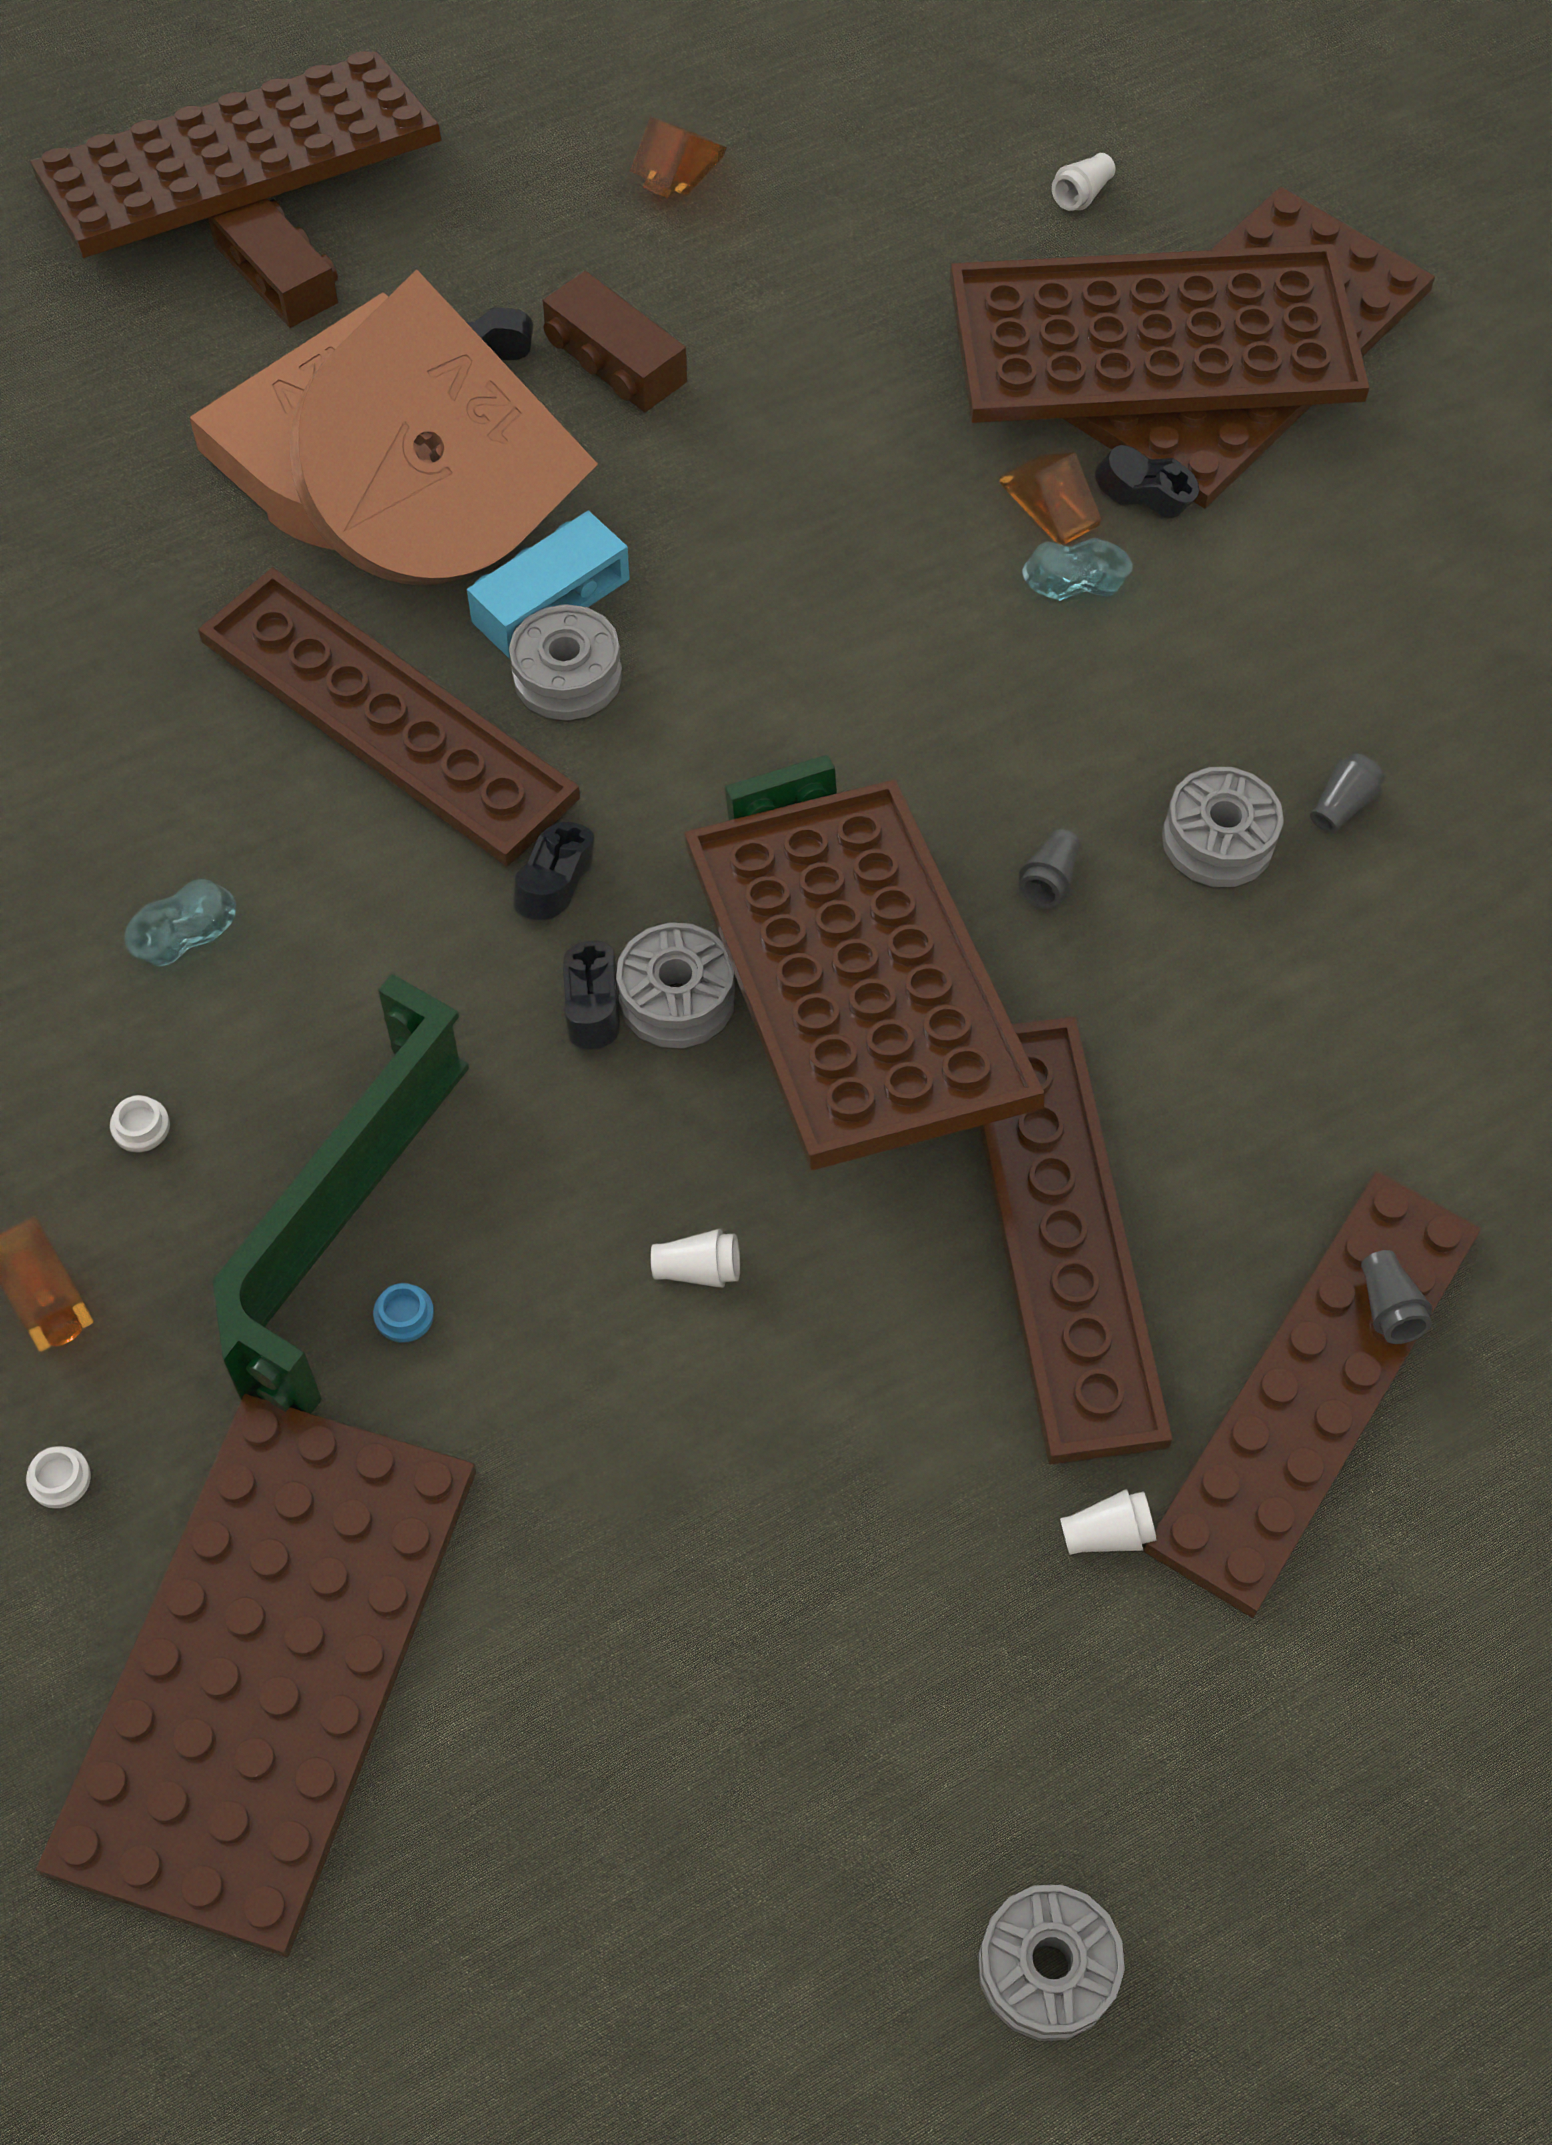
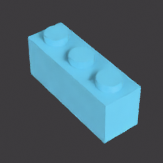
[467,510,630,659]

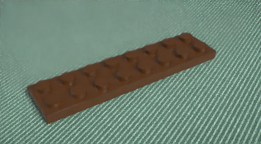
[198,567,580,867]
[980,1016,1173,1465]
[1144,1171,1481,1618]

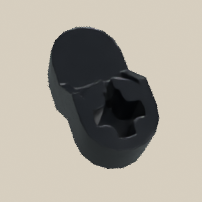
[467,307,533,360]
[1095,445,1199,518]
[513,822,594,920]
[563,941,620,1049]

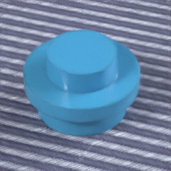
[373,1283,434,1342]

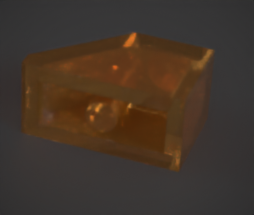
[630,116,727,198]
[0,1216,94,1352]

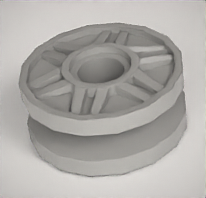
[509,604,623,721]
[1162,767,1284,887]
[616,922,735,1048]
[978,1885,1125,2041]

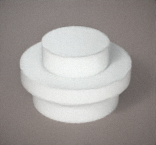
[110,1095,170,1152]
[26,1446,91,1508]

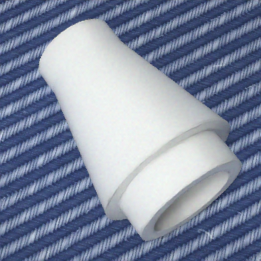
[1052,153,1116,211]
[651,1229,740,1288]
[1060,1489,1157,1555]

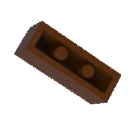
[208,198,338,328]
[542,270,687,413]

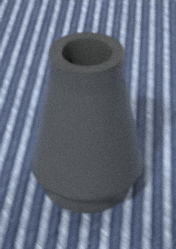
[1310,753,1385,834]
[1019,829,1081,908]
[1361,1250,1432,1344]

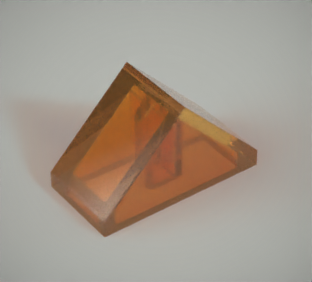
[1000,452,1101,547]

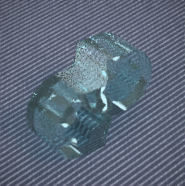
[1022,538,1133,600]
[125,879,236,966]

